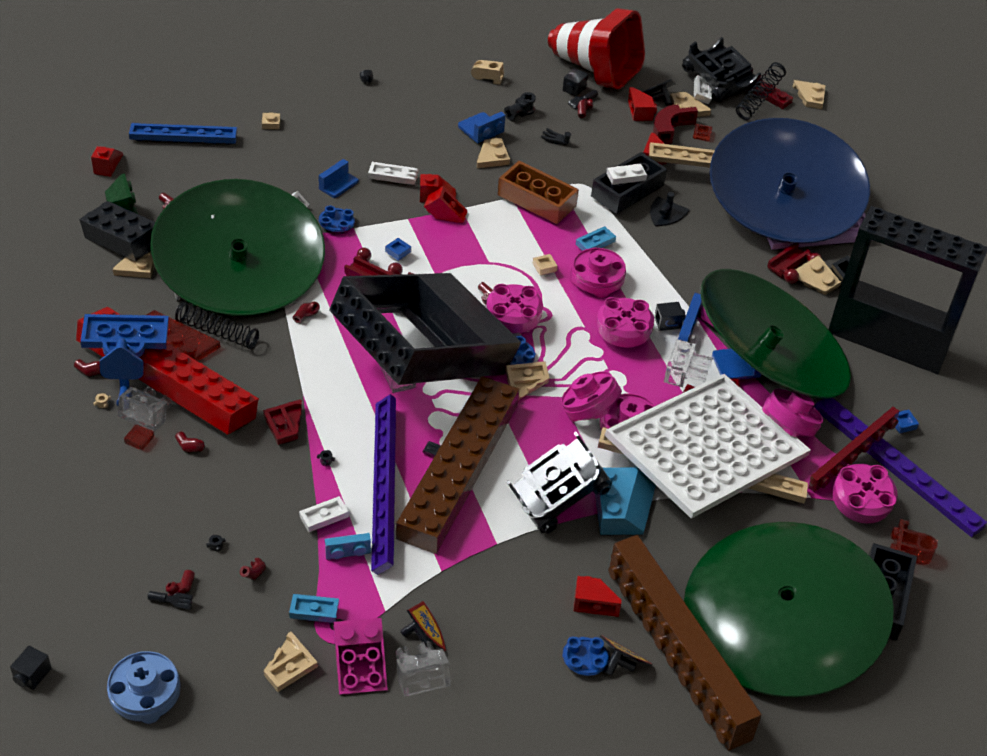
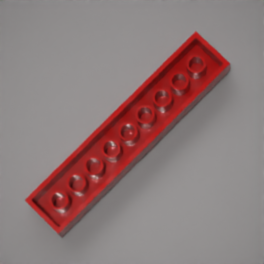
[76,307,259,435]

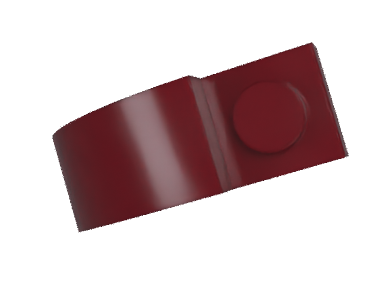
[653,104,698,144]

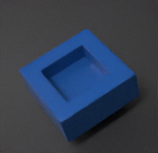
[385,238,412,261]
[895,410,919,434]

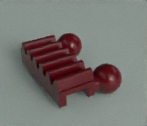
[767,243,822,284]
[344,247,403,276]

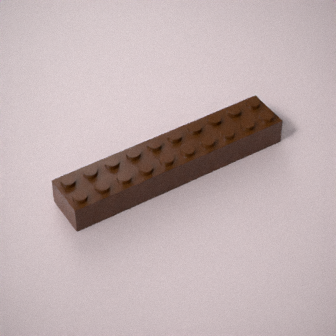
[396,376,519,554]
[608,535,762,751]

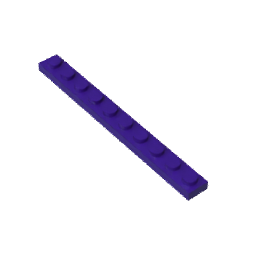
[371,394,396,575]
[814,398,987,538]

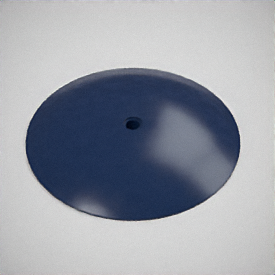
[710,118,870,244]

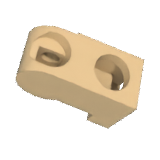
[471,60,504,84]

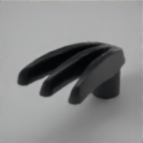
[541,128,571,145]

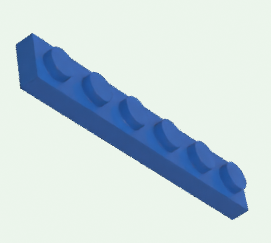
[129,123,237,144]

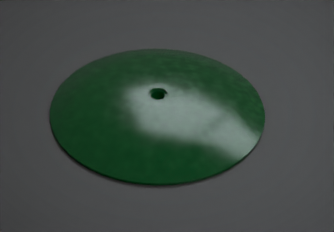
[151,179,325,316]
[700,269,851,399]
[684,522,894,697]

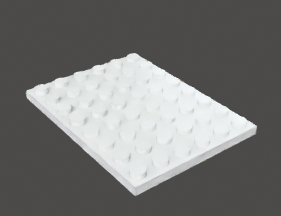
[605,374,811,519]

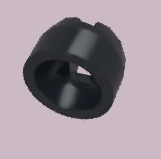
[359,70,373,84]

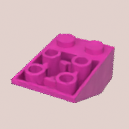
[333,618,387,695]

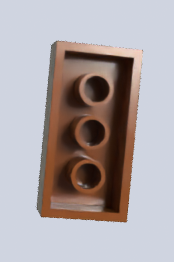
[498,161,579,224]

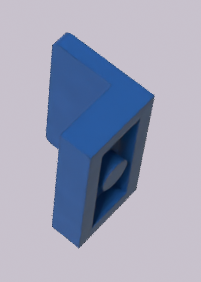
[319,159,358,198]

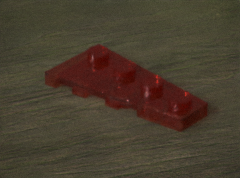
[146,310,221,361]

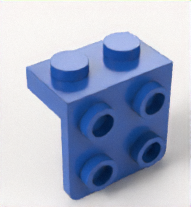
[458,112,506,143]
[712,349,761,380]

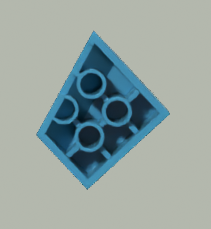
[595,467,656,535]

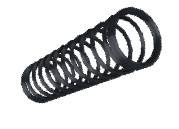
[735,62,786,120]
[175,302,259,349]

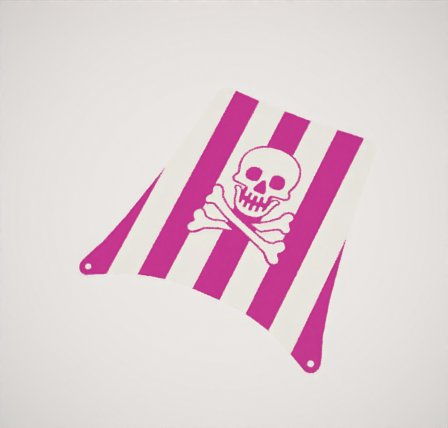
[285,184,850,644]

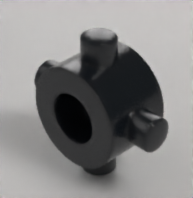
[317,450,335,466]
[206,534,226,551]

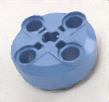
[107,651,180,724]

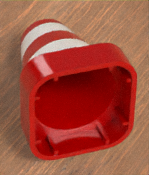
[548,8,645,89]

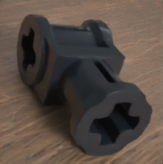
[504,92,536,121]

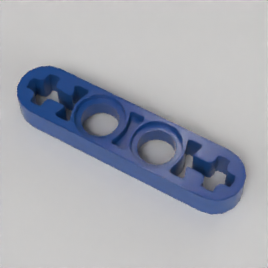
[676,293,702,349]

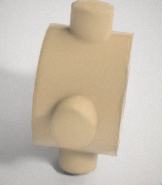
[93,393,111,408]

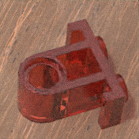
[890,519,938,565]

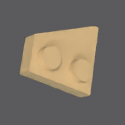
[793,80,825,109]
[670,92,711,117]
[796,255,841,295]

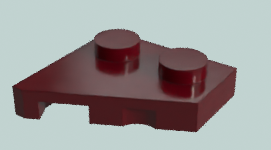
[263,399,302,445]

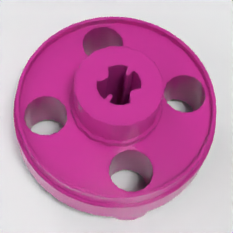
[571,248,626,298]
[486,284,543,333]
[597,297,654,347]
[561,371,622,422]
[762,388,823,437]
[599,393,655,431]
[833,464,897,524]

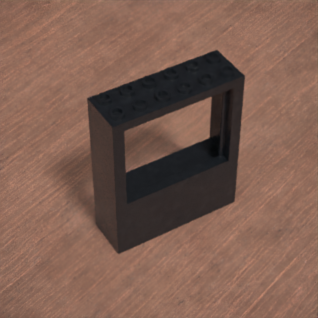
[828,206,987,375]
[329,273,521,385]

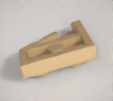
[477,138,510,168]
[113,251,154,278]
[506,361,549,400]
[264,632,318,692]

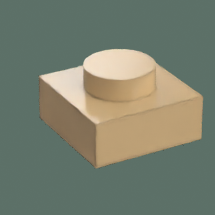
[262,113,280,130]
[532,254,558,275]

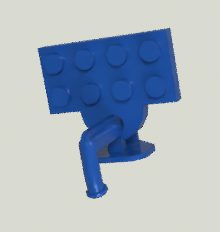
[81,314,169,409]

